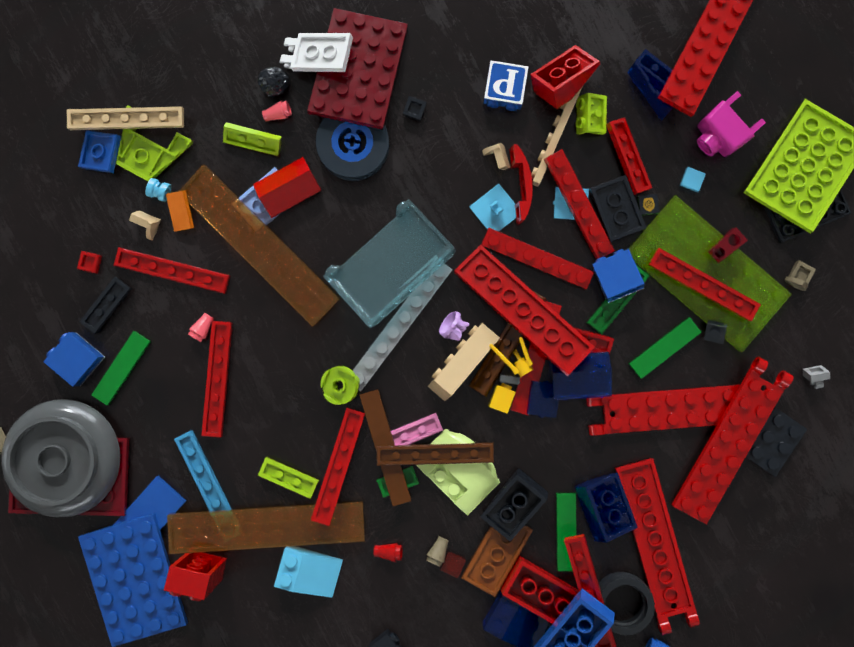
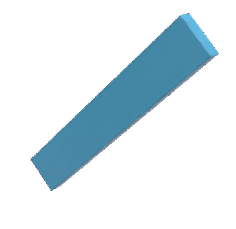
[174,430,243,542]

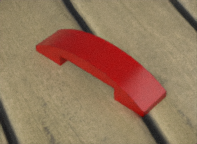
[509,144,533,224]

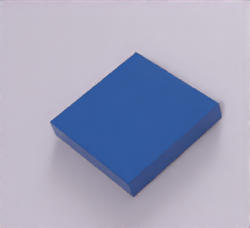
[78,130,122,173]

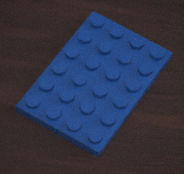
[78,513,188,647]

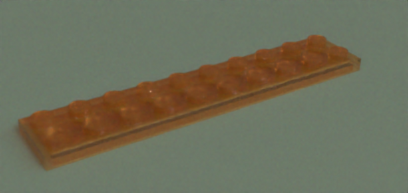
[179,164,340,327]
[167,501,365,554]

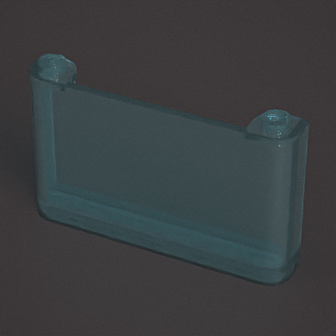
[323,199,456,328]

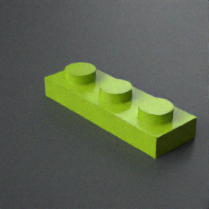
[223,122,282,156]
[258,457,319,499]

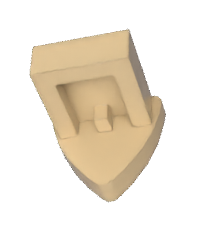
[482,143,511,170]
[129,210,161,241]

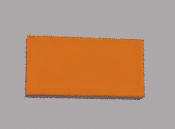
[166,190,194,232]

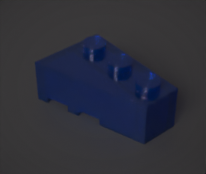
[627,49,673,121]

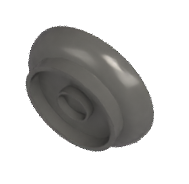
[1,399,120,517]

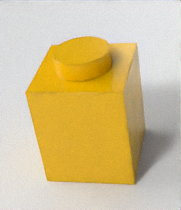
[488,383,515,414]

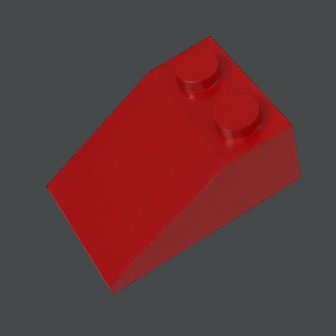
[530,45,600,109]

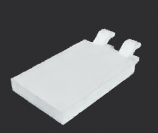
[280,33,353,72]

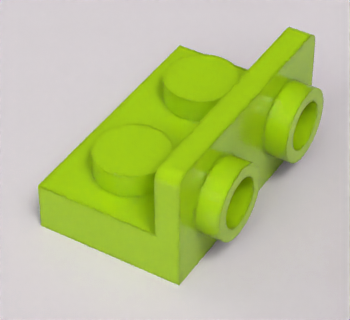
[576,93,607,135]

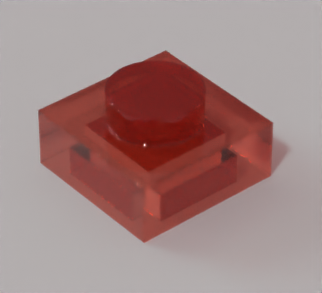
[440,551,466,578]

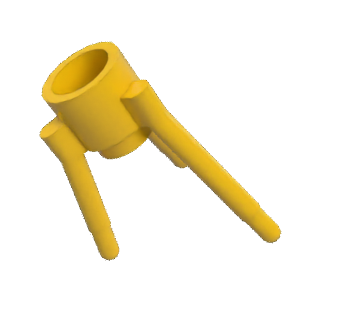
[489,337,534,377]

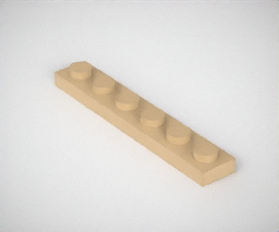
[531,86,583,187]
[67,107,184,130]

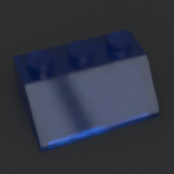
[549,352,612,400]
[575,473,638,543]

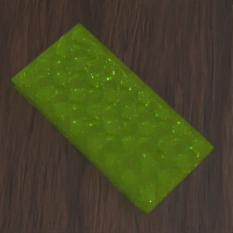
[628,195,792,352]

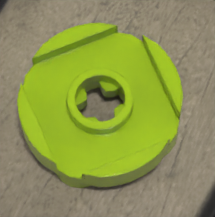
[321,366,360,405]

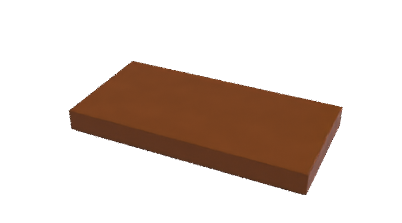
[462,525,533,597]

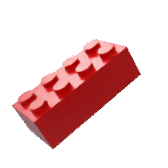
[164,549,227,601]
[501,555,579,624]

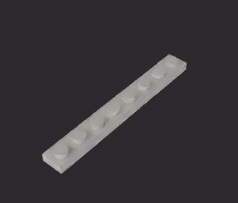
[353,258,453,392]

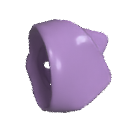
[439,311,469,341]

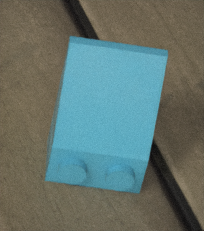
[274,544,343,598]

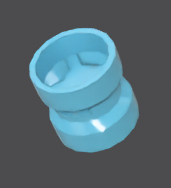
[145,178,172,202]

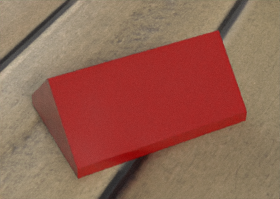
[253,157,322,218]

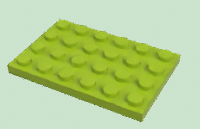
[744,99,854,234]

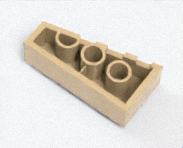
[428,323,500,401]

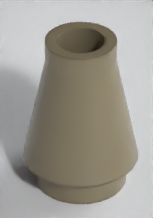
[426,536,449,567]

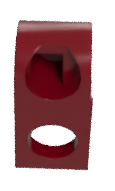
[707,227,748,263]

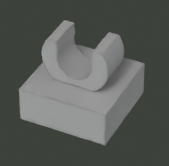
[803,365,830,389]

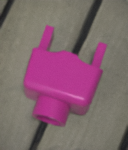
[697,91,766,157]

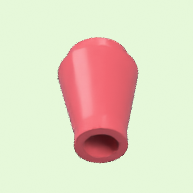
[262,100,292,122]
[188,313,214,342]

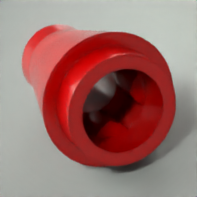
[374,543,403,563]

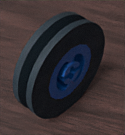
[316,118,389,181]

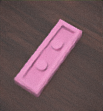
[391,413,443,445]

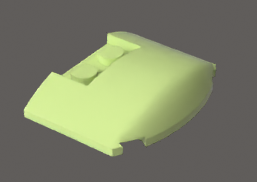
[417,429,500,516]

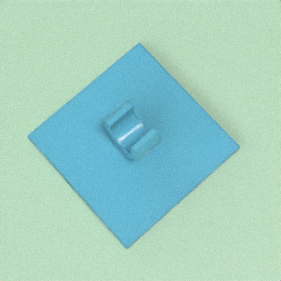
[469,183,516,232]

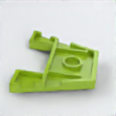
[116,105,193,182]

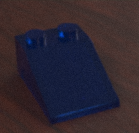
[482,591,550,647]

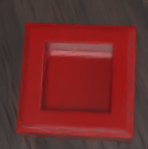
[77,251,102,274]

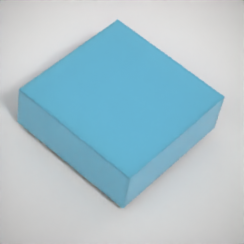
[680,167,706,192]

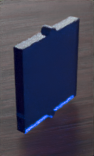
[527,380,561,418]

